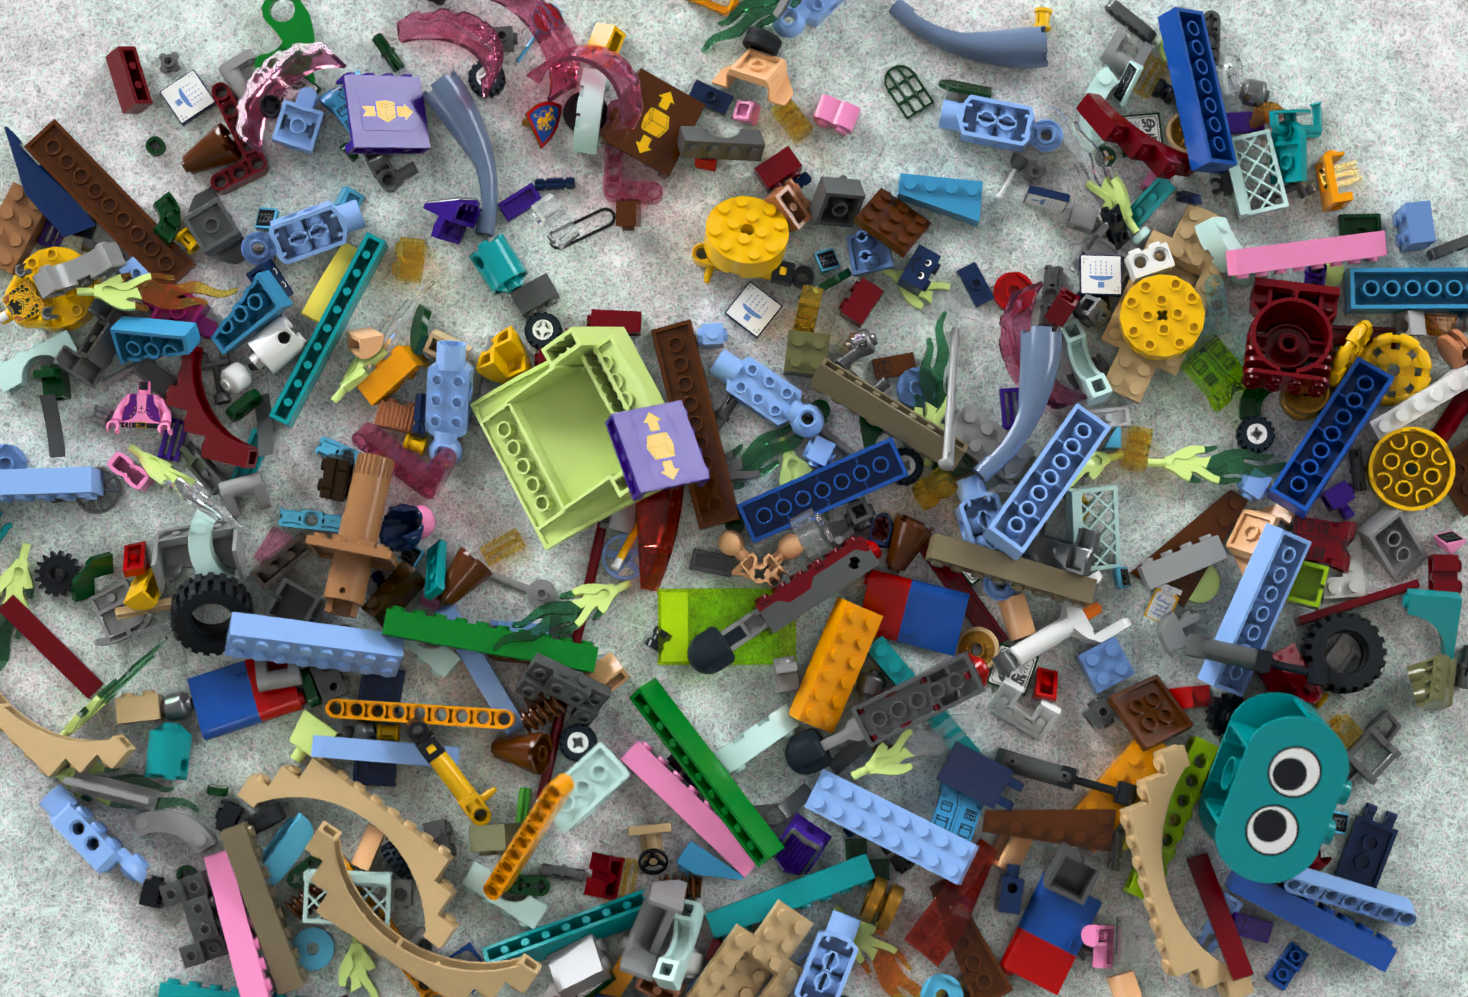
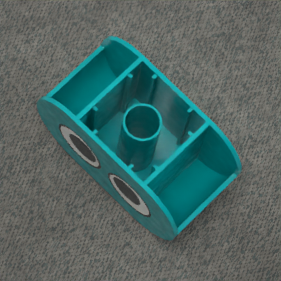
[1198,692,1352,883]

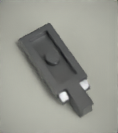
[179,441,227,496]

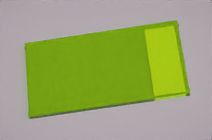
[656,588,797,665]

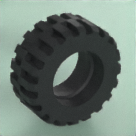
[170,572,253,656]
[1300,612,1387,694]

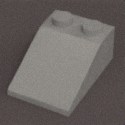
[1356,505,1428,583]

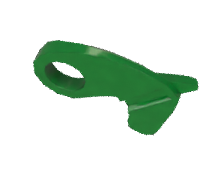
[255,0,315,83]

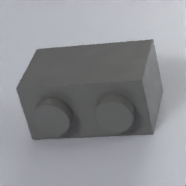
[510,273,560,318]

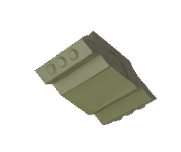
[1406,654,1457,711]

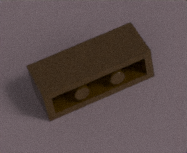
[250,531,313,590]
[361,560,425,628]

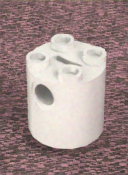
[247,316,307,374]

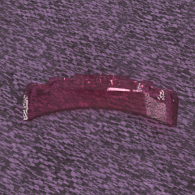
[490,0,580,103]
[396,8,504,98]
[235,41,347,154]
[526,44,644,130]
[999,281,1087,410]

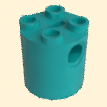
[469,234,528,295]
[144,722,192,780]

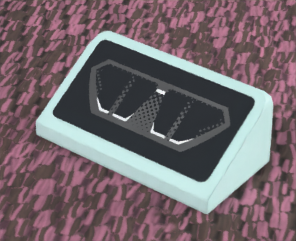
[1113,60,1144,107]

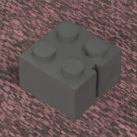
[263,577,325,622]
[1043,842,1103,905]

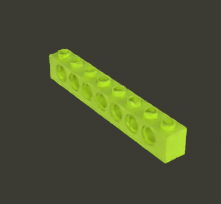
[1122,736,1219,901]

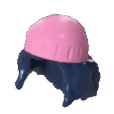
[379,503,436,552]

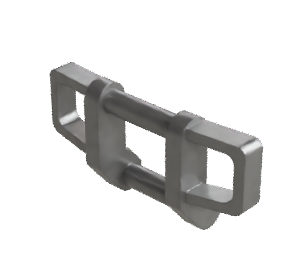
[1346,710,1402,785]

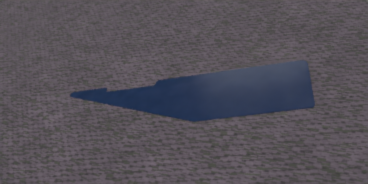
[4,126,95,237]

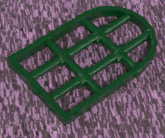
[884,65,934,120]

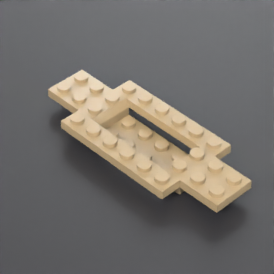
[1100,204,1224,404]
[685,899,814,997]

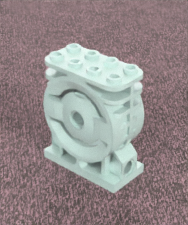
[535,741,630,834]

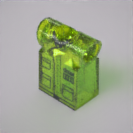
[1180,335,1246,413]

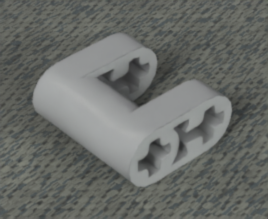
[1100,27,1154,73]
[218,49,273,104]
[219,471,272,519]
[254,660,302,692]

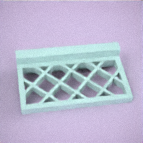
[1226,129,1289,221]
[1065,484,1121,571]
[302,869,393,926]

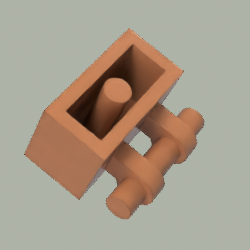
[763,178,812,232]

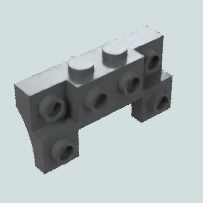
[52,298,136,388]
[1021,520,1101,575]
[514,652,611,726]
[159,870,229,969]

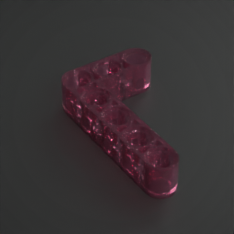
[603,99,663,205]
[352,422,457,499]

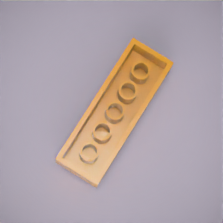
[788,597,883,734]
[1072,738,1167,853]

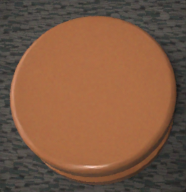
[1436,329,1468,369]

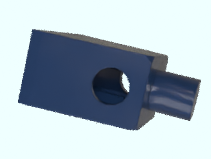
[994,863,1024,915]

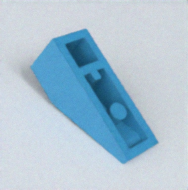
[676,840,744,880]

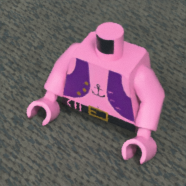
[106,381,173,437]

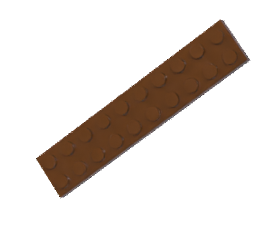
[24,119,196,292]
[651,319,741,530]

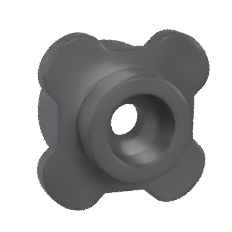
[158,52,180,73]
[1022,161,1047,185]

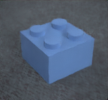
[1392,200,1436,252]
[1075,636,1135,694]

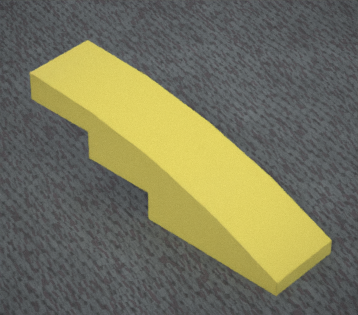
[301,243,358,323]

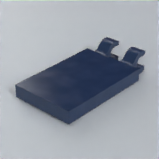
[936,741,1024,811]
[1334,803,1398,888]

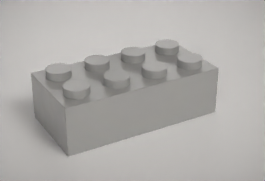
[953,403,1035,488]

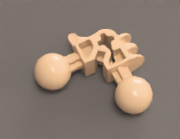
[718,529,804,588]

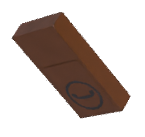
[872,352,916,381]

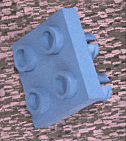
[846,230,894,277]

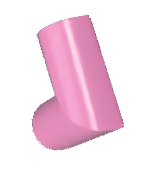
[1081,924,1115,968]

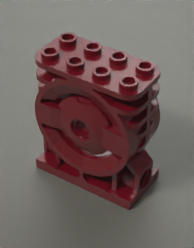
[1241,277,1341,398]

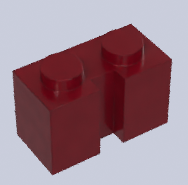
[754,146,802,193]
[839,278,884,328]
[1044,286,1081,327]
[1428,554,1462,595]
[584,852,625,900]

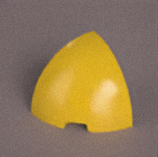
[476,326,532,384]

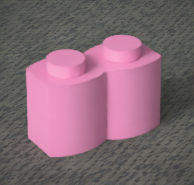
[813,94,861,136]
[107,452,154,493]

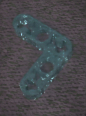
[1198,274,1229,338]

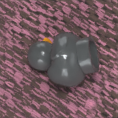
[341,720,377,740]

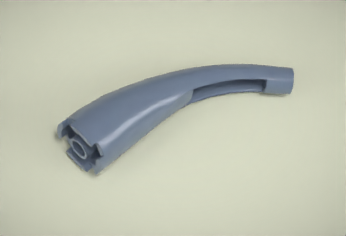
[889,0,1048,69]
[422,71,498,237]
[973,326,1063,483]

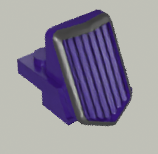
[423,197,482,245]
[774,813,832,876]

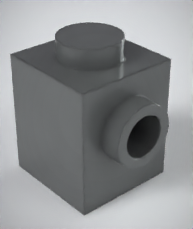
[487,26,518,53]

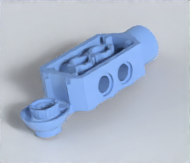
[772,0,844,38]
[938,95,1063,153]
[241,199,366,265]
[425,340,474,468]
[709,349,824,437]
[954,475,1016,601]
[39,784,149,884]
[793,910,861,997]

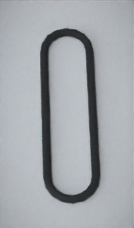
[549,207,616,250]

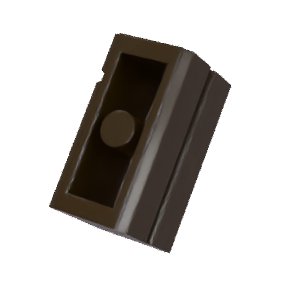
[317,454,355,502]

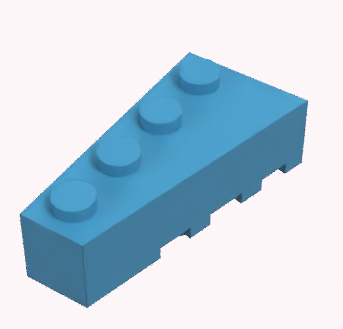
[897,173,983,227]
[211,270,293,355]
[110,316,201,364]

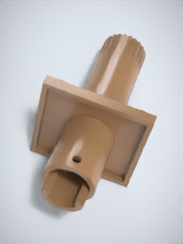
[305,453,400,618]

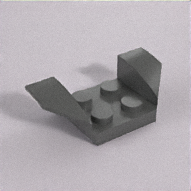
[182,186,245,265]

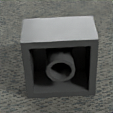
[809,175,866,228]

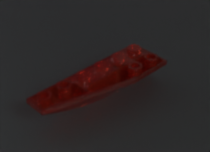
[635,485,684,592]
[903,838,997,967]

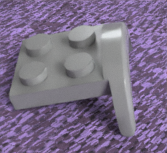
[1070,222,1137,282]
[88,579,153,646]

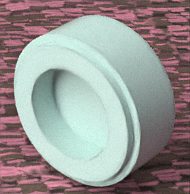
[1131,226,1151,245]

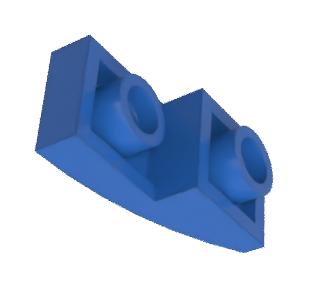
[1264,942,1309,991]

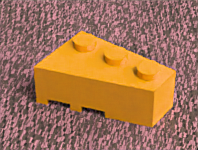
[357,345,431,406]

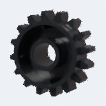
[34,550,82,597]
[1205,693,1244,739]

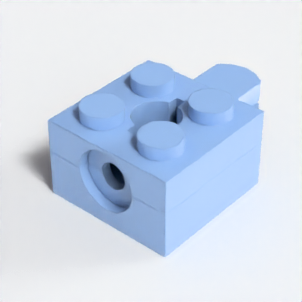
[272,87,325,155]

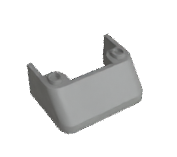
[151,518,246,593]
[619,879,687,982]

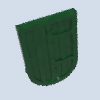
[938,79,992,98]

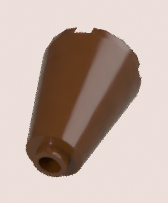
[181,123,242,174]
[885,512,935,573]
[436,547,492,606]
[491,732,553,775]

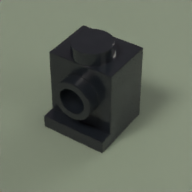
[215,799,245,832]
[139,875,166,909]

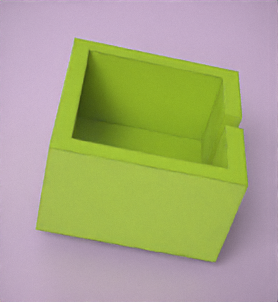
[1285,561,1329,610]

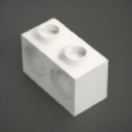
[1124,241,1175,283]

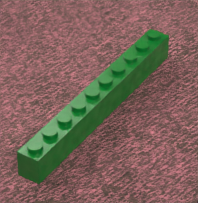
[382,606,598,674]
[629,678,785,868]

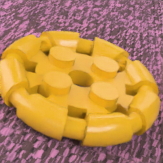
[1329,320,1373,388]
[1359,333,1433,407]

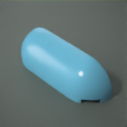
[262,813,313,886]

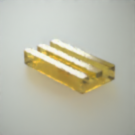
[1132,54,1168,100]
[1319,160,1362,189]
[479,528,526,567]
[617,856,639,898]

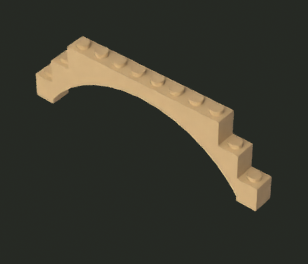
[0,692,137,777]
[1119,744,1254,997]
[237,757,460,949]
[305,821,542,997]

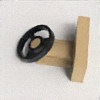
[628,823,672,875]

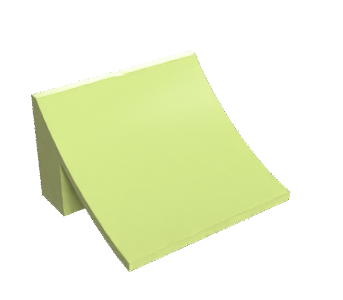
[470,327,665,550]

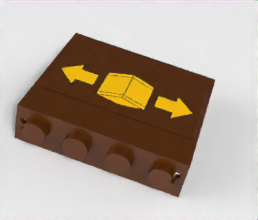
[600,68,705,179]

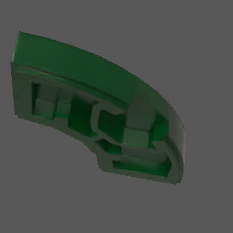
[153,191,181,246]
[798,268,852,303]
[410,304,432,355]
[1239,388,1273,420]

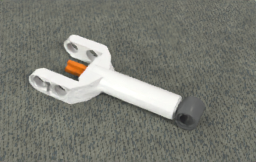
[992,570,1132,677]

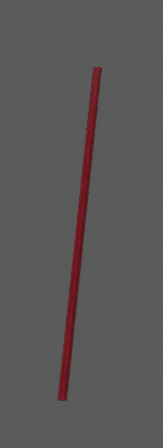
[535,521,607,803]

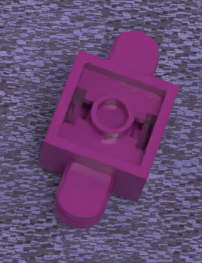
[142,283,219,339]

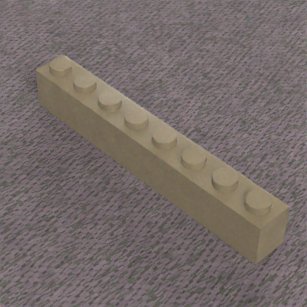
[809,357,969,472]
[925,533,1097,608]
[219,821,308,995]

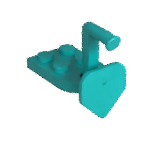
[1269,101,1322,185]

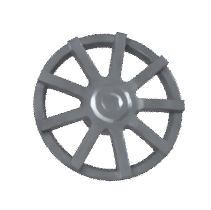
[76,467,121,514]

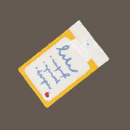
[1143,584,1183,622]

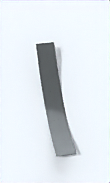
[248,363,274,457]
[39,394,67,503]
[777,739,870,818]

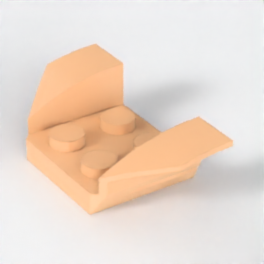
[712,48,794,107]
[1225,504,1295,575]

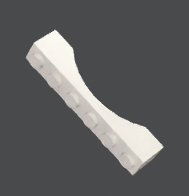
[1364,362,1468,441]

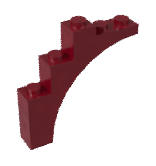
[1076,93,1195,179]
[534,309,642,366]
[165,346,258,468]

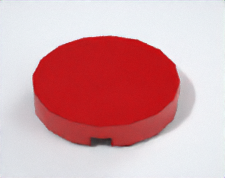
[993,272,1034,313]

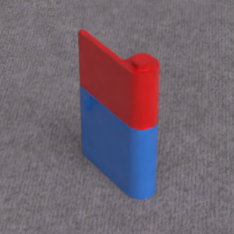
[862,569,970,656]
[187,659,307,741]
[999,873,1102,995]

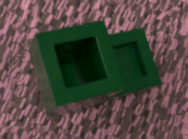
[33,364,71,401]

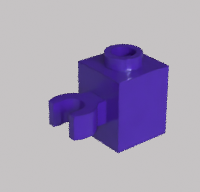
[1320,480,1355,521]

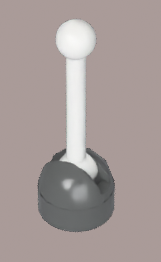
[996,153,1028,201]

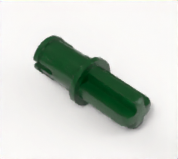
[372,33,405,72]

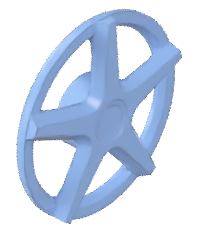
[601,533,649,580]

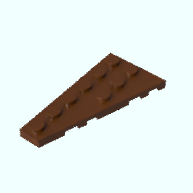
[1130,490,1248,607]

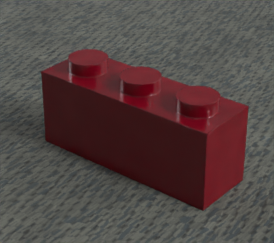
[105,46,153,114]

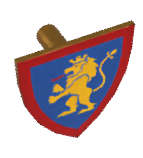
[522,101,562,149]

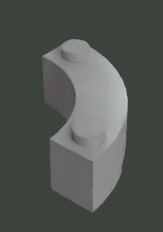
[32,241,127,299]
[128,810,220,854]

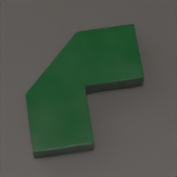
[71,552,114,602]
[845,838,890,881]

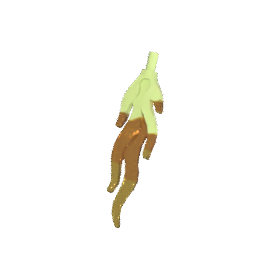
[77,273,239,312]
[832,904,922,997]

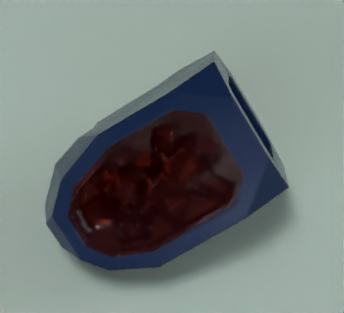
[868,513,893,549]

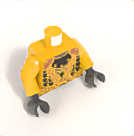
[0,263,58,329]

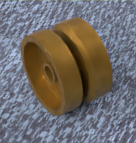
[1279,387,1330,421]
[858,875,905,931]

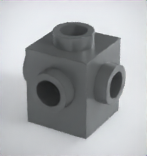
[1074,294,1111,330]
[844,498,876,531]
[1081,697,1117,730]

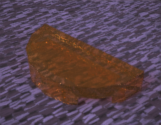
[1249,102,1284,129]
[1424,313,1458,336]

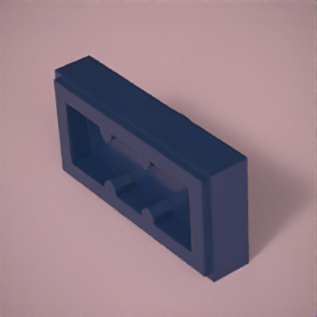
[689,79,734,116]
[957,262,994,308]

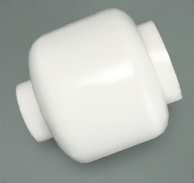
[220,362,252,393]
[684,948,704,979]

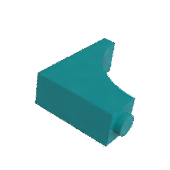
[1402,588,1462,659]

